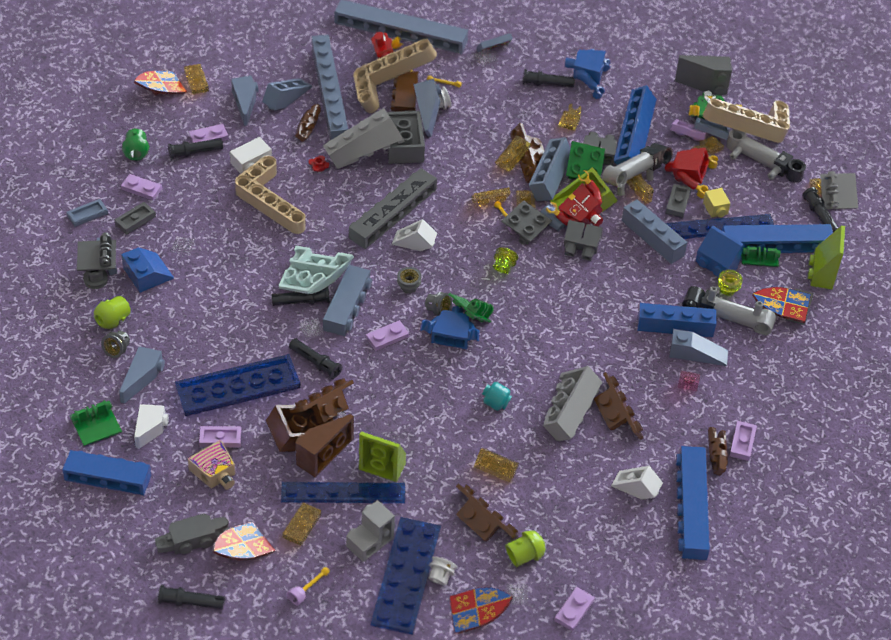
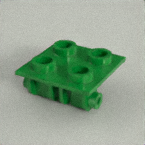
[566,141,605,179]
[741,246,781,267]
[448,293,494,323]
[70,400,122,446]

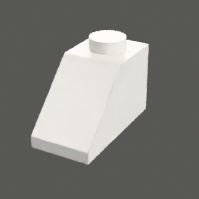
[392,219,437,251]
[134,405,169,448]
[611,466,663,499]

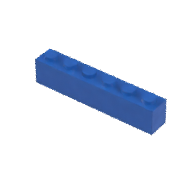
[614,85,657,165]
[722,224,833,253]
[675,446,710,560]

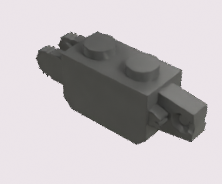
[155,513,229,554]

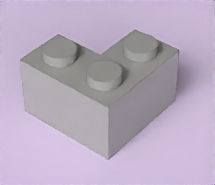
[346,500,395,562]

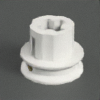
[439,86,452,110]
[428,556,458,586]

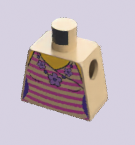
[188,440,235,490]

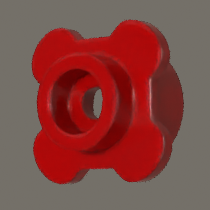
[308,155,329,172]

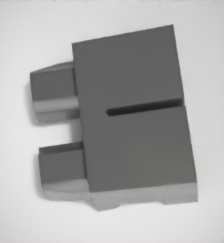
[583,131,617,166]
[564,220,603,261]

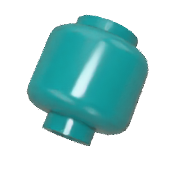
[482,382,512,411]

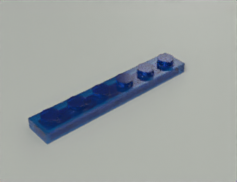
[666,214,774,239]
[281,482,405,503]

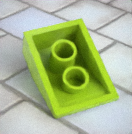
[550,167,618,212]
[807,226,845,290]
[359,432,406,482]

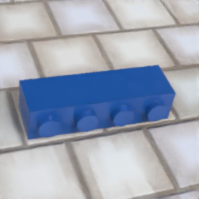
[637,303,716,337]
[62,450,151,495]

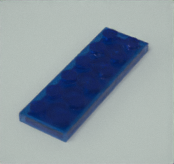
[175,354,301,417]
[371,517,441,635]

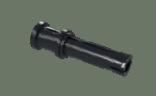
[522,69,575,88]
[168,138,223,159]
[802,187,839,232]
[271,286,330,306]
[289,338,342,379]
[158,584,225,610]

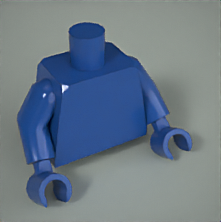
[565,49,611,99]
[420,306,480,349]

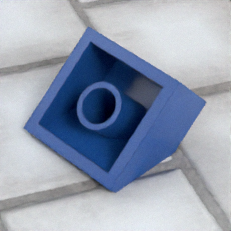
[695,226,744,280]
[121,247,174,293]

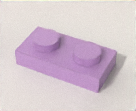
[671,119,708,141]
[189,124,228,143]
[121,174,162,201]
[366,320,409,351]
[729,421,757,461]
[199,426,241,448]
[554,587,595,631]

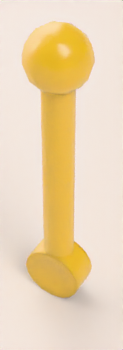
[427,76,462,87]

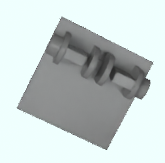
[820,171,858,209]

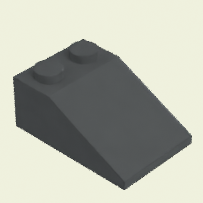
[675,55,732,95]
[387,111,425,164]

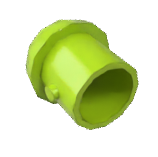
[93,296,131,329]
[505,530,546,567]

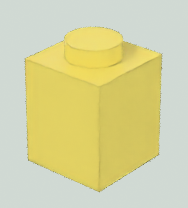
[703,188,730,218]

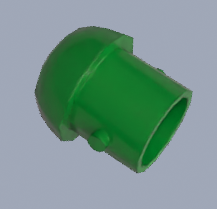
[122,128,150,161]

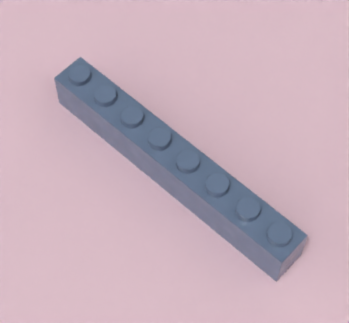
[334,0,468,54]
[312,35,348,140]

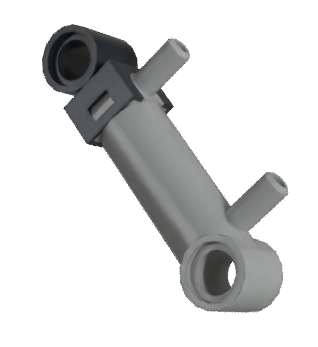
[727,129,806,183]
[602,143,673,196]
[682,286,776,335]

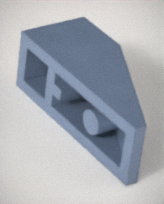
[231,76,258,126]
[262,78,312,111]
[413,79,442,137]
[669,329,728,366]
[119,346,165,403]

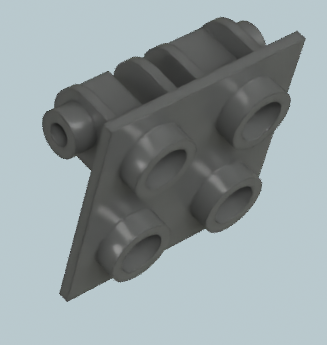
[501,200,552,245]
[77,232,116,271]

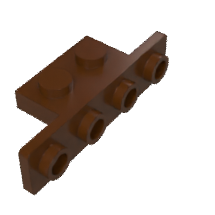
[510,123,544,183]
[593,372,644,440]
[289,378,354,424]
[456,483,520,542]

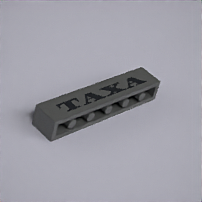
[348,168,437,249]

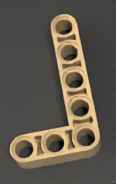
[353,39,437,113]
[703,98,790,143]
[235,156,306,234]

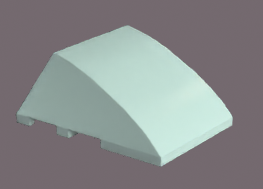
[279,246,354,294]

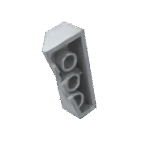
[323,108,405,169]
[543,366,602,441]

